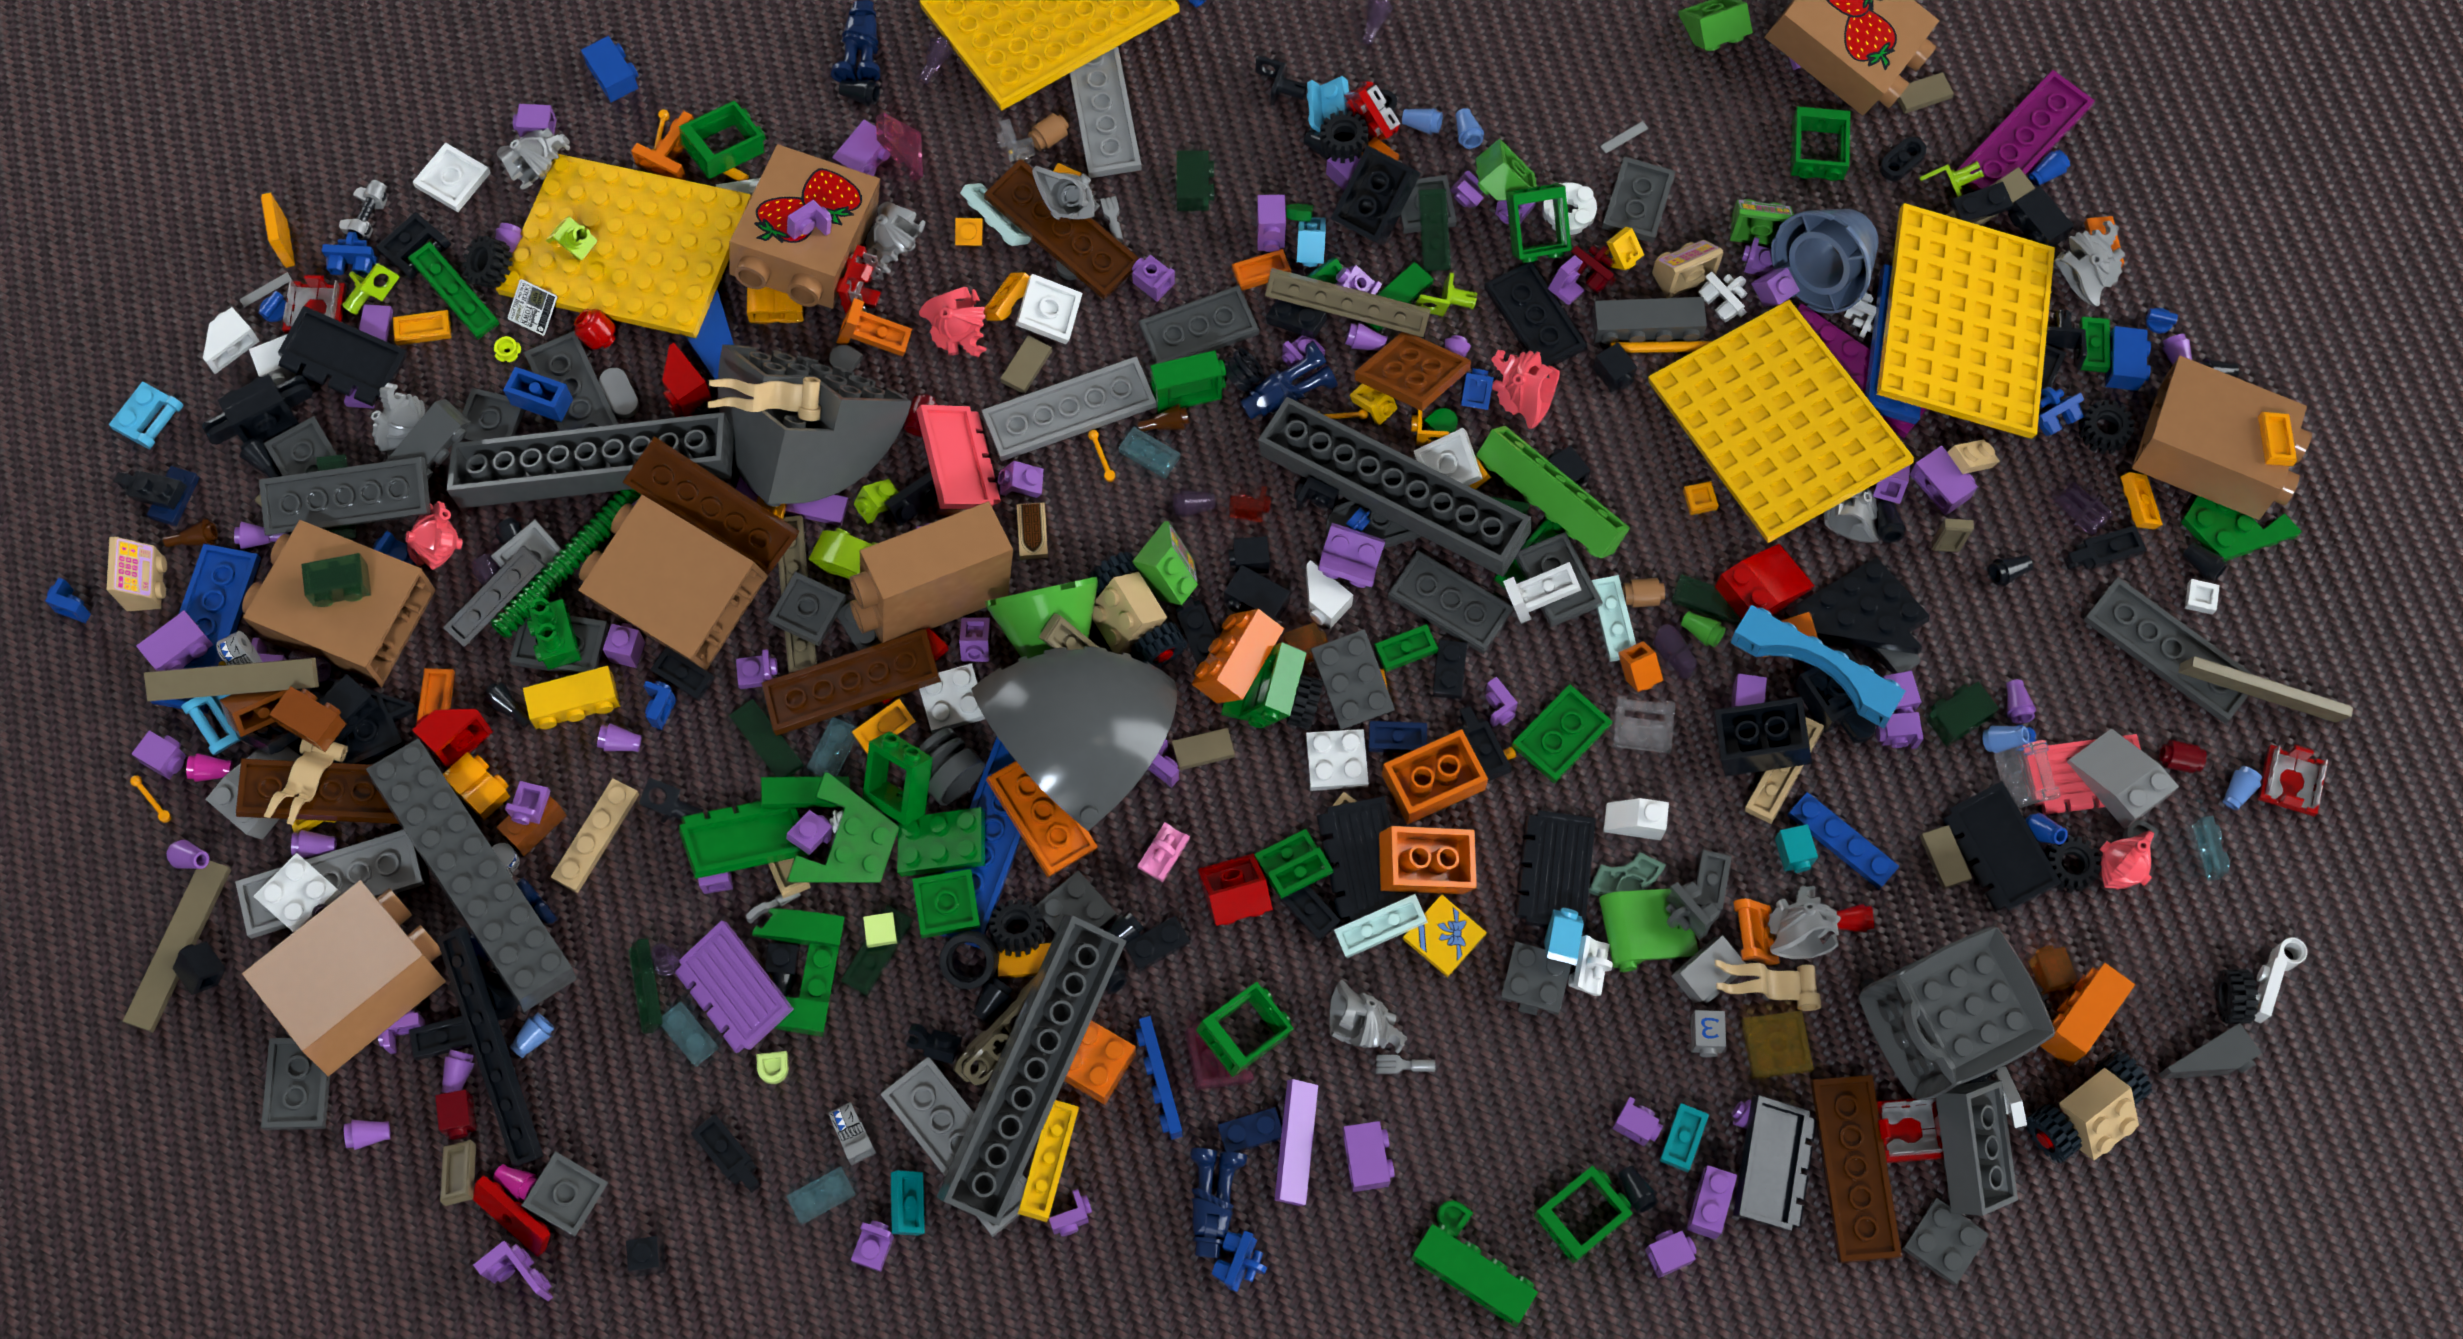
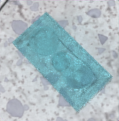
[1119,427,1180,479]
[807,717,857,777]
[2193,816,2230,881]
[657,1001,719,1067]
[786,1166,856,1225]

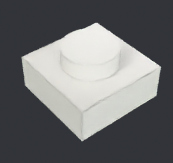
[2185,579,2220,615]

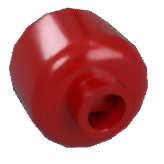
[574,309,616,350]

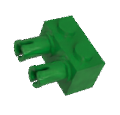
[527,598,582,670]

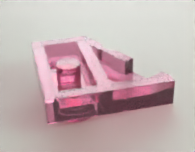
[876,112,923,181]
[1185,1027,1254,1090]

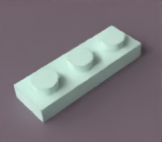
[960,183,1031,246]
[1591,575,1636,662]
[1334,894,1428,958]

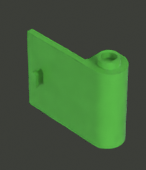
[1599,889,1698,972]

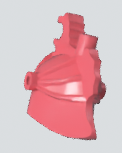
[919,287,986,357]
[1491,350,1560,429]
[405,501,462,570]
[2099,831,2154,890]

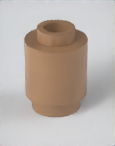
[1028,113,1069,151]
[1623,578,1665,608]

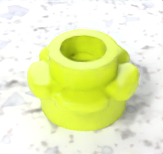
[494,336,521,363]

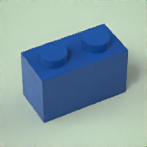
[581,36,639,103]
[2105,326,2151,391]
[503,367,573,422]

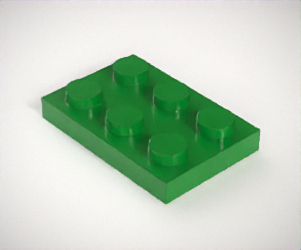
[1512,684,1613,784]
[897,807,985,877]

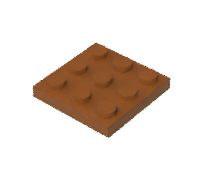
[1355,332,1471,411]

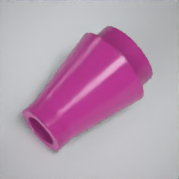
[186,753,233,782]
[493,1164,537,1202]

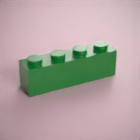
[1411,1224,1538,1328]

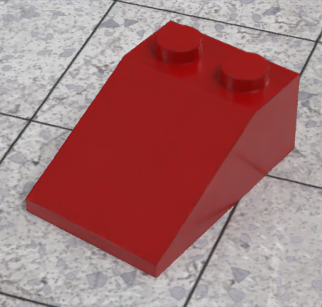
[1714,544,1815,621]

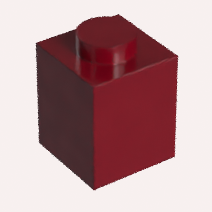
[435,1089,477,1139]

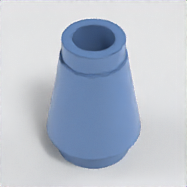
[1402,108,1443,135]
[1455,108,1484,149]
[1983,725,2029,754]
[2222,766,2262,810]
[510,1013,555,1058]

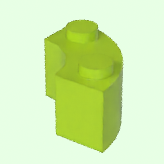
[809,528,878,579]

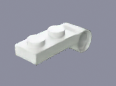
[2254,937,2307,1023]

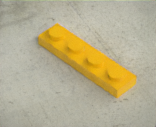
[1017,1100,1079,1222]

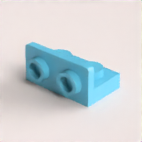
[1307,76,1349,133]

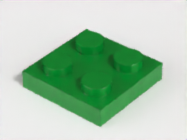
[912,869,981,938]

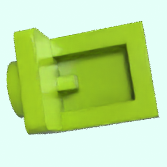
[854,479,899,524]

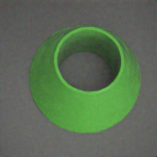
[985,577,1098,659]

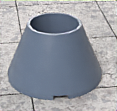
[1771,209,1879,313]

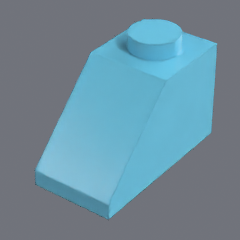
[1297,217,1326,267]
[1544,908,1584,965]

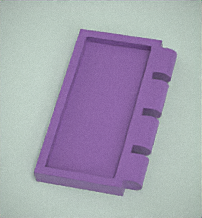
[675,920,794,1053]

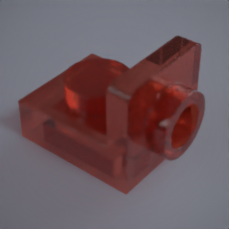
[1229,486,1272,523]

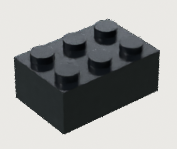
[1330,145,1421,246]
[1715,697,1812,777]

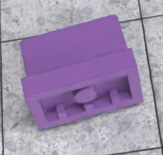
[1318,523,1385,588]
[473,1241,553,1301]

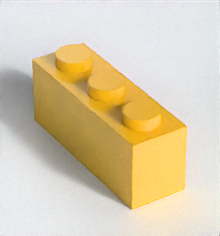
[523,666,621,729]

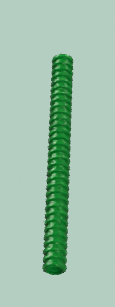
[491,489,641,638]

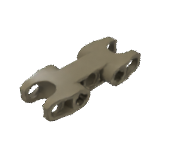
[953,975,1037,1085]

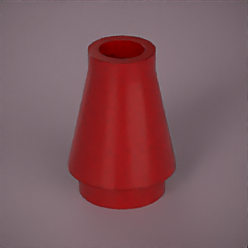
[1836,903,1874,933]

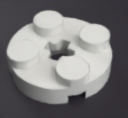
[1542,183,1597,235]

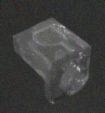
[996,119,1035,162]

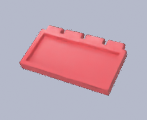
[916,405,1001,509]
[2022,734,2141,815]

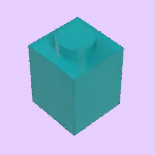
[1775,824,1818,873]

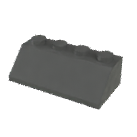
[1936,1080,2018,1216]

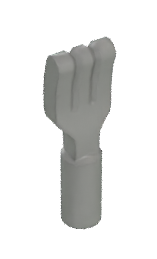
[1100,196,1124,243]
[746,893,801,924]
[1376,1055,1435,1074]

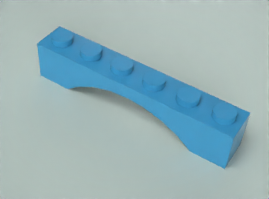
[1731,605,1906,729]

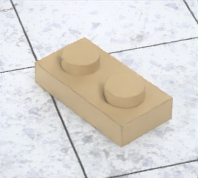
[1947,439,2000,474]

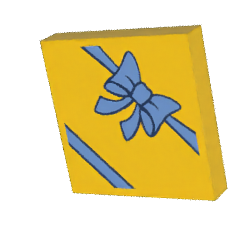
[1403,895,1487,978]

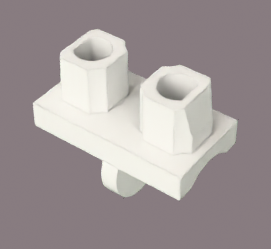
[1698,271,1747,323]
[1844,293,1876,338]
[1568,935,1613,996]

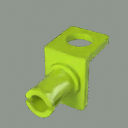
[1919,161,1984,197]
[546,216,597,260]
[342,263,399,315]
[1415,272,1477,316]

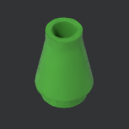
[1681,611,1726,647]

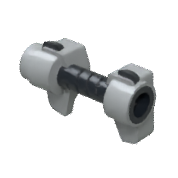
[339,180,388,239]

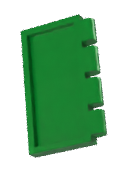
[679,801,808,879]

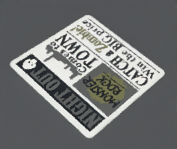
[508,279,557,336]

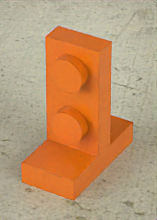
[631,111,694,180]
[836,298,912,357]

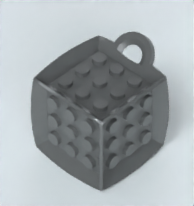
[1858,926,2055,1100]

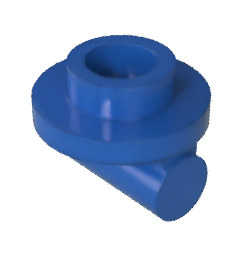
[258,291,286,322]
[2146,308,2178,334]

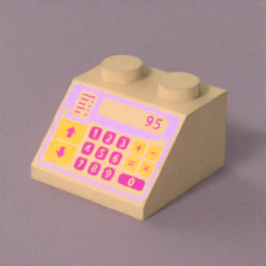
[1652,240,1724,298]
[107,537,167,611]

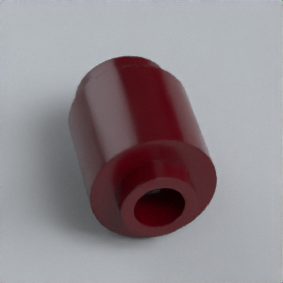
[904,394,938,437]
[2159,740,2207,773]

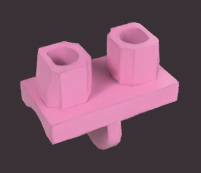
[1138,822,1190,882]

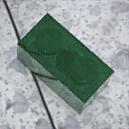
[1177,151,1214,211]
[301,553,371,607]
[1926,681,2000,747]

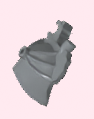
[497,127,570,190]
[1032,166,1100,220]
[865,202,926,274]
[2054,221,2125,307]
[371,383,425,457]
[1824,488,1881,543]
[1768,886,1841,959]
[1330,980,1407,1053]

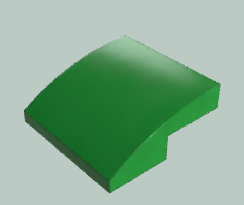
[1254,829,1333,899]

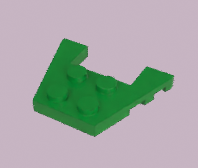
[2181,495,2302,561]
[786,772,899,883]

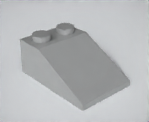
[2067,728,2179,829]
[205,745,301,840]

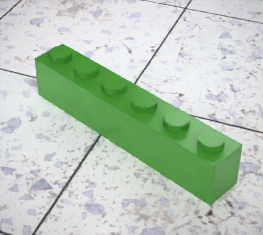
[1476,426,1630,559]

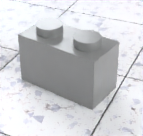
[1671,935,1745,1003]

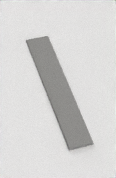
[1600,121,1649,153]
[239,272,292,307]

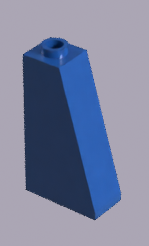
[681,290,734,389]

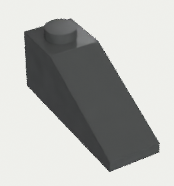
[2159,1023,2262,1079]

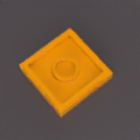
[261,192,295,268]

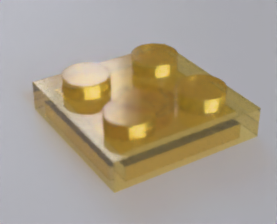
[1741,1011,1814,1079]

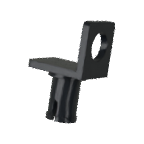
[1255,56,1307,106]
[2046,309,2087,370]
[639,778,704,823]

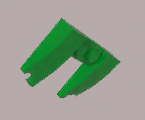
[752,908,845,1037]

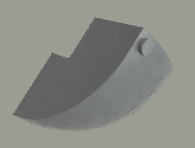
[718,344,912,507]
[971,646,1177,831]

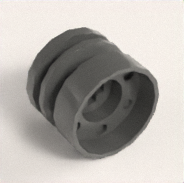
[919,728,985,806]

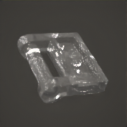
[1613,695,1675,753]
[1994,740,2061,808]

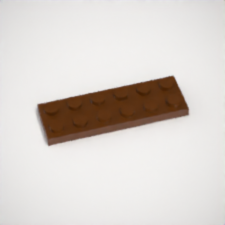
[984,159,1140,300]
[623,436,799,575]
[761,629,941,736]
[236,758,399,824]
[1811,1075,1902,1263]

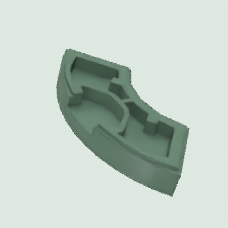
[1589,852,1666,897]

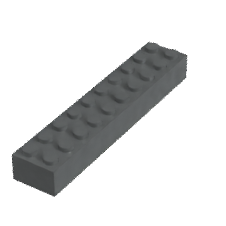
[1258,397,1531,577]
[447,412,734,508]
[366,738,577,1012]
[937,915,1126,1226]

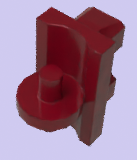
[1571,245,1616,294]

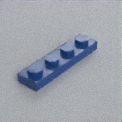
[1787,792,1899,890]
[1135,1016,1183,1140]

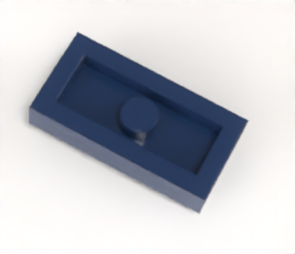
[147,466,200,527]
[1368,721,1427,753]
[1218,1108,1282,1153]

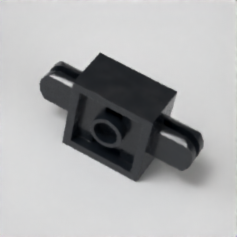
[202,374,313,445]
[1794,649,1876,744]

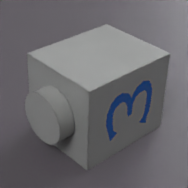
[1690,1010,1726,1057]

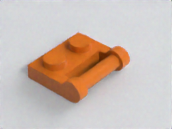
[1733,898,1780,966]

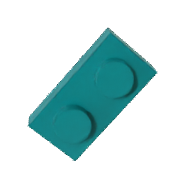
[1659,1103,1709,1172]
[891,1170,925,1236]

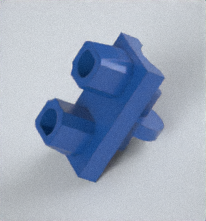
[322,232,379,277]
[2038,387,2084,436]
[1212,1230,1267,1292]

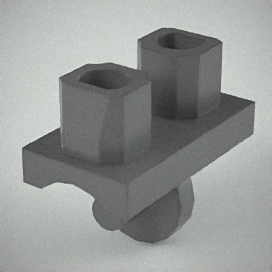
[1666,882,1720,939]

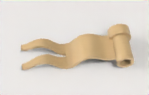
[708,377,821,421]
[264,739,348,825]
[1715,960,1821,1011]

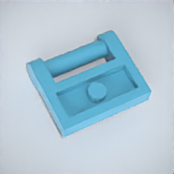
[109,381,184,449]
[181,695,240,756]

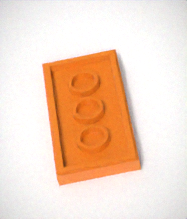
[986,761,1098,878]

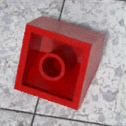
[662,342,712,418]
[412,709,493,769]
[1197,853,1273,926]

